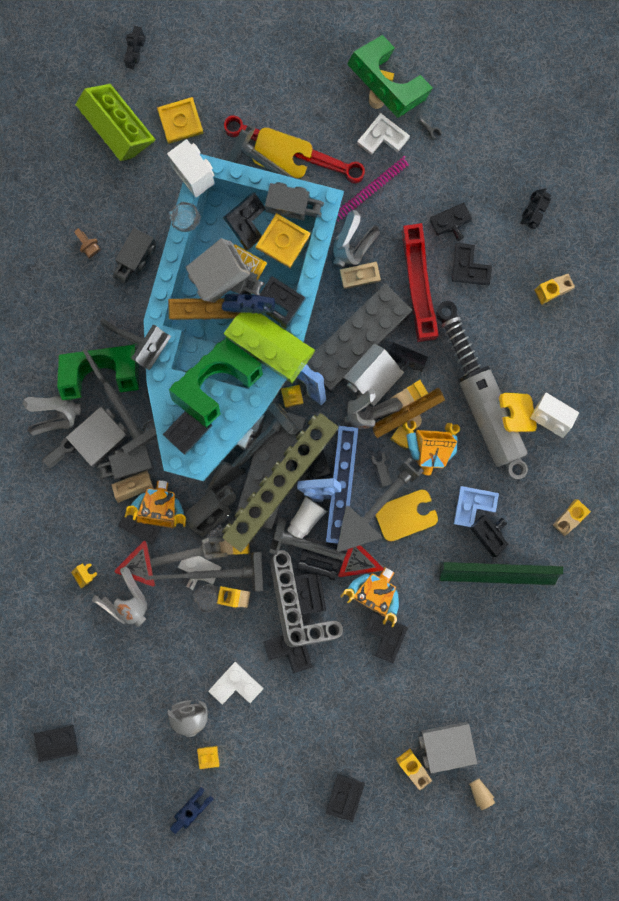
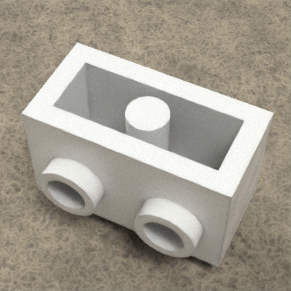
[530,393,579,438]

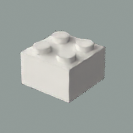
[167,139,215,198]

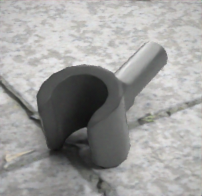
[419,118,442,140]

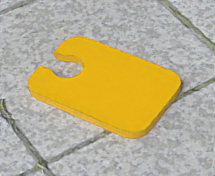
[252,128,313,178]
[499,393,537,432]
[376,490,438,541]

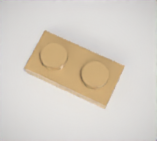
[340,262,381,289]
[112,470,154,503]

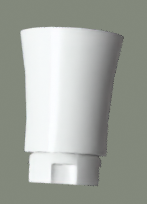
[287,496,327,539]

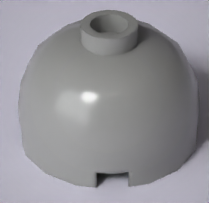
[167,700,208,737]

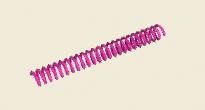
[337,156,409,222]

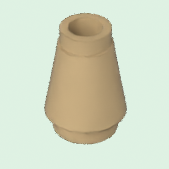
[469,778,495,810]

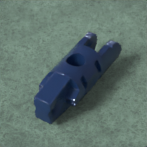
[221,294,275,314]
[170,787,214,834]

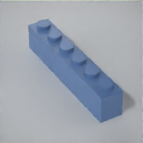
[326,426,358,544]

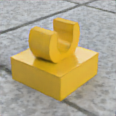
[281,385,304,408]
[71,563,97,588]
[197,746,220,769]

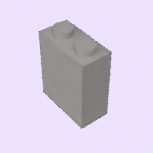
[186,238,250,303]
[343,344,404,406]
[66,407,129,467]
[419,722,477,773]

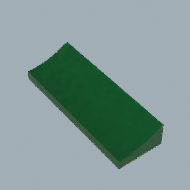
[439,562,563,585]

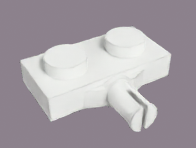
[178,556,222,590]

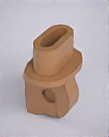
[74,228,101,258]

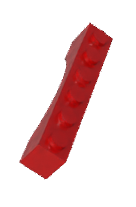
[402,223,438,342]

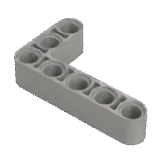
[270,550,343,647]

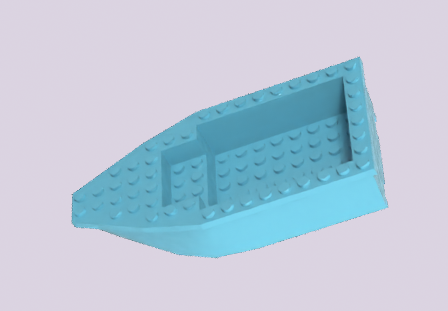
[144,154,344,482]

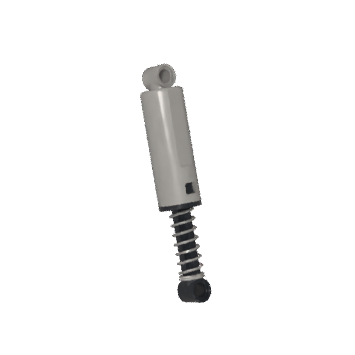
[436,301,528,480]

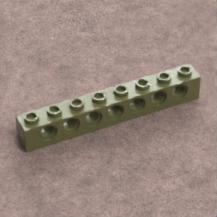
[222,413,339,552]

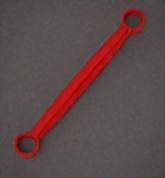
[224,115,365,184]

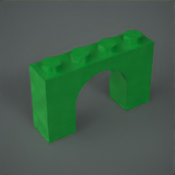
[347,35,433,118]
[169,338,263,428]
[57,344,139,400]

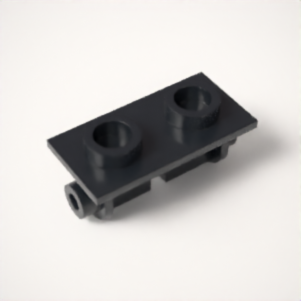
[520,188,551,229]

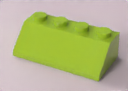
[75,84,156,161]
[224,313,315,383]

